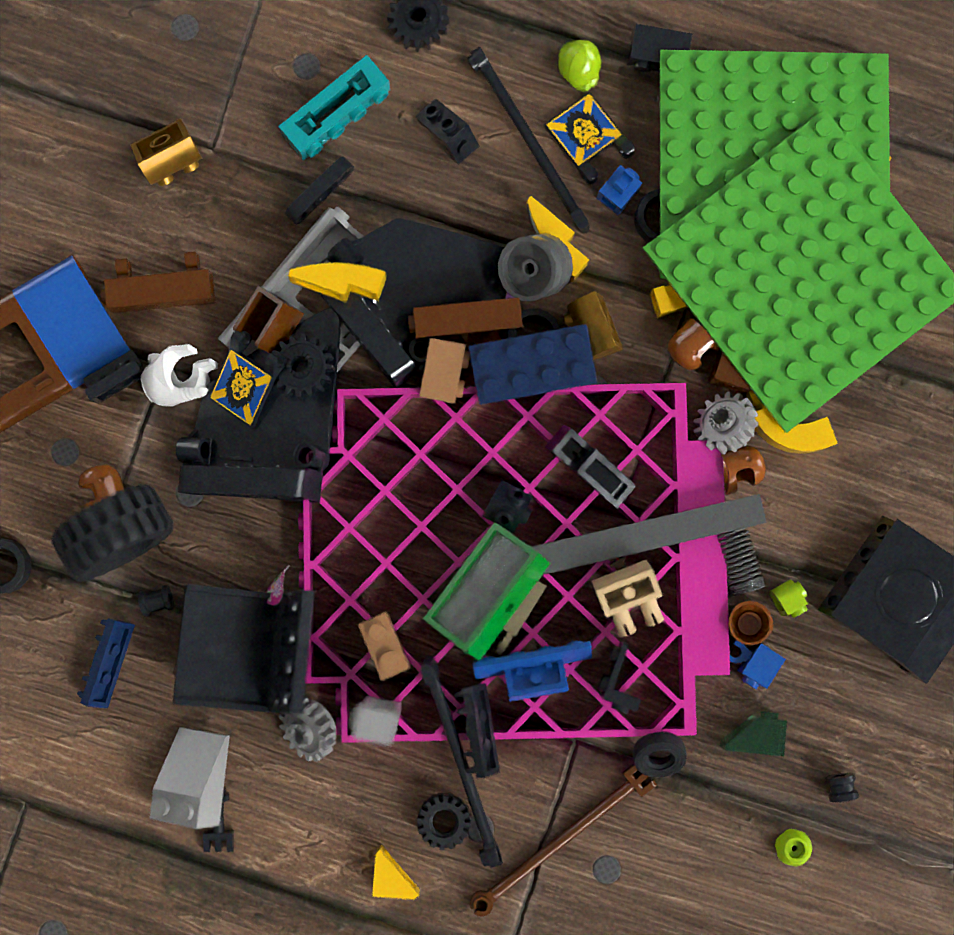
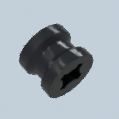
[825,772,859,802]

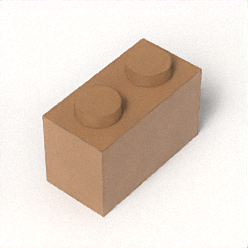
[420,338,470,403]
[358,612,411,680]

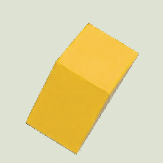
[372,845,420,900]

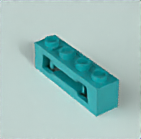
[278,55,390,160]

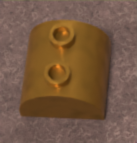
[131,119,202,186]
[564,291,624,360]

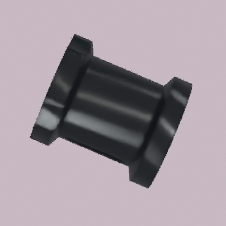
[138,584,174,617]

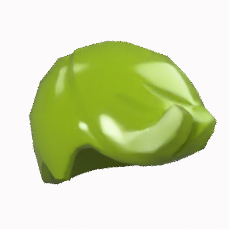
[558,40,601,92]

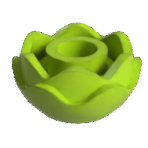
[775,829,812,867]

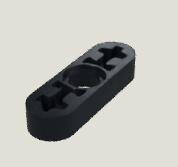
[285,156,354,225]

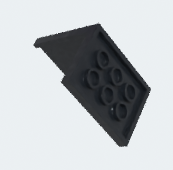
[172,584,314,714]

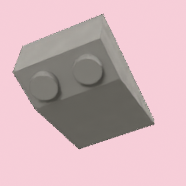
[150,727,230,829]

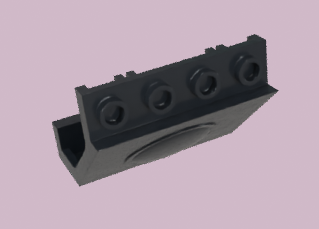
[818,516,954,684]

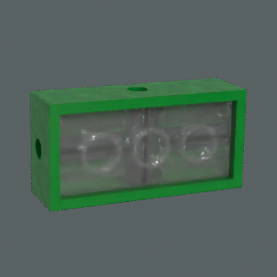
[423,522,551,661]

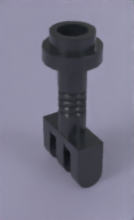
[203,786,234,852]

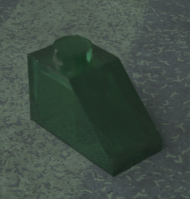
[720,711,787,756]

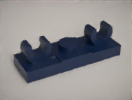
[77,618,135,709]

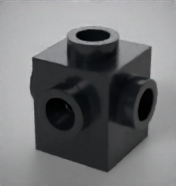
[482,480,533,533]

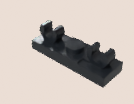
[454,683,500,779]

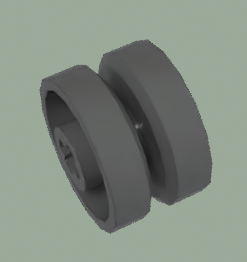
[498,233,573,301]

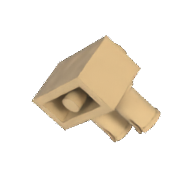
[592,559,664,637]

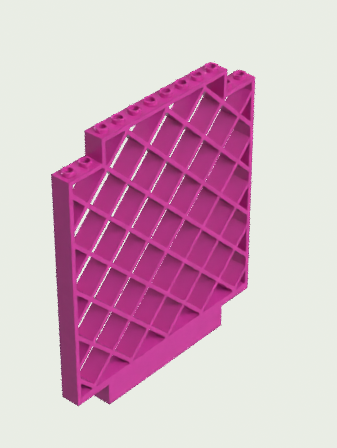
[298,383,730,743]

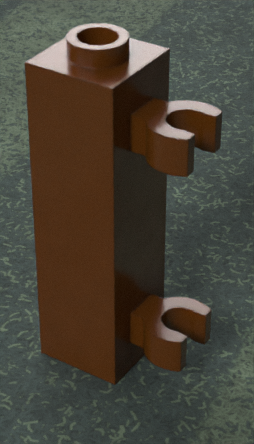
[101,251,216,313]
[408,297,523,339]

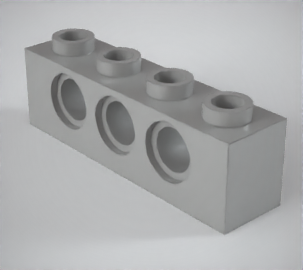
[349,696,402,745]

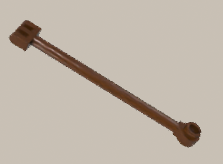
[470,764,657,917]

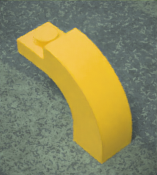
[746,390,838,453]

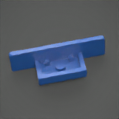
[473,641,592,702]

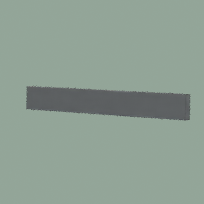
[531,494,767,575]

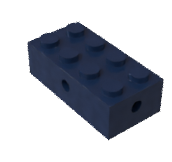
[469,324,597,405]

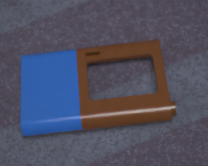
[0,255,132,433]

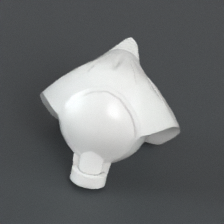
[141,344,218,407]

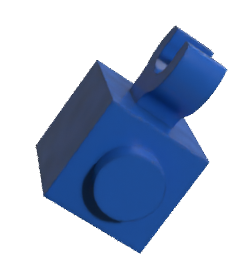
[596,165,642,216]
[730,640,786,689]

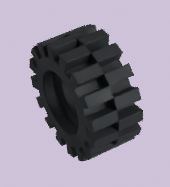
[417,793,471,850]

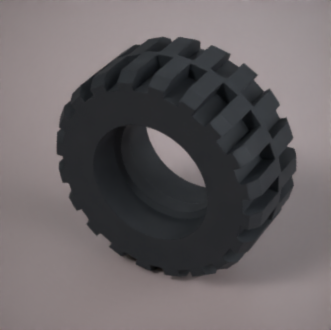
[51,484,174,582]

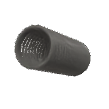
[717,527,766,596]

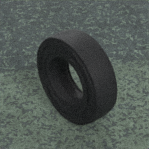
[633,732,687,777]

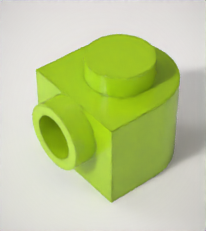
[769,579,808,618]

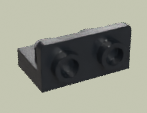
[84,351,144,404]

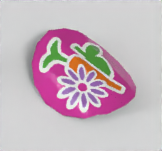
[266,565,290,605]

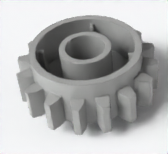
[694,392,758,454]
[279,697,336,762]

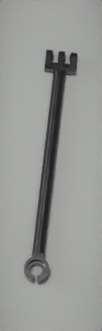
[467,46,590,234]
[421,655,503,868]

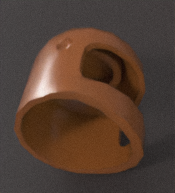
[668,318,720,370]
[721,445,766,496]
[78,465,124,509]
[728,601,773,645]

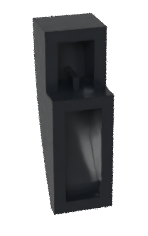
[545,425,636,508]

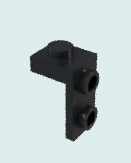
[416,99,479,164]
[598,641,641,714]

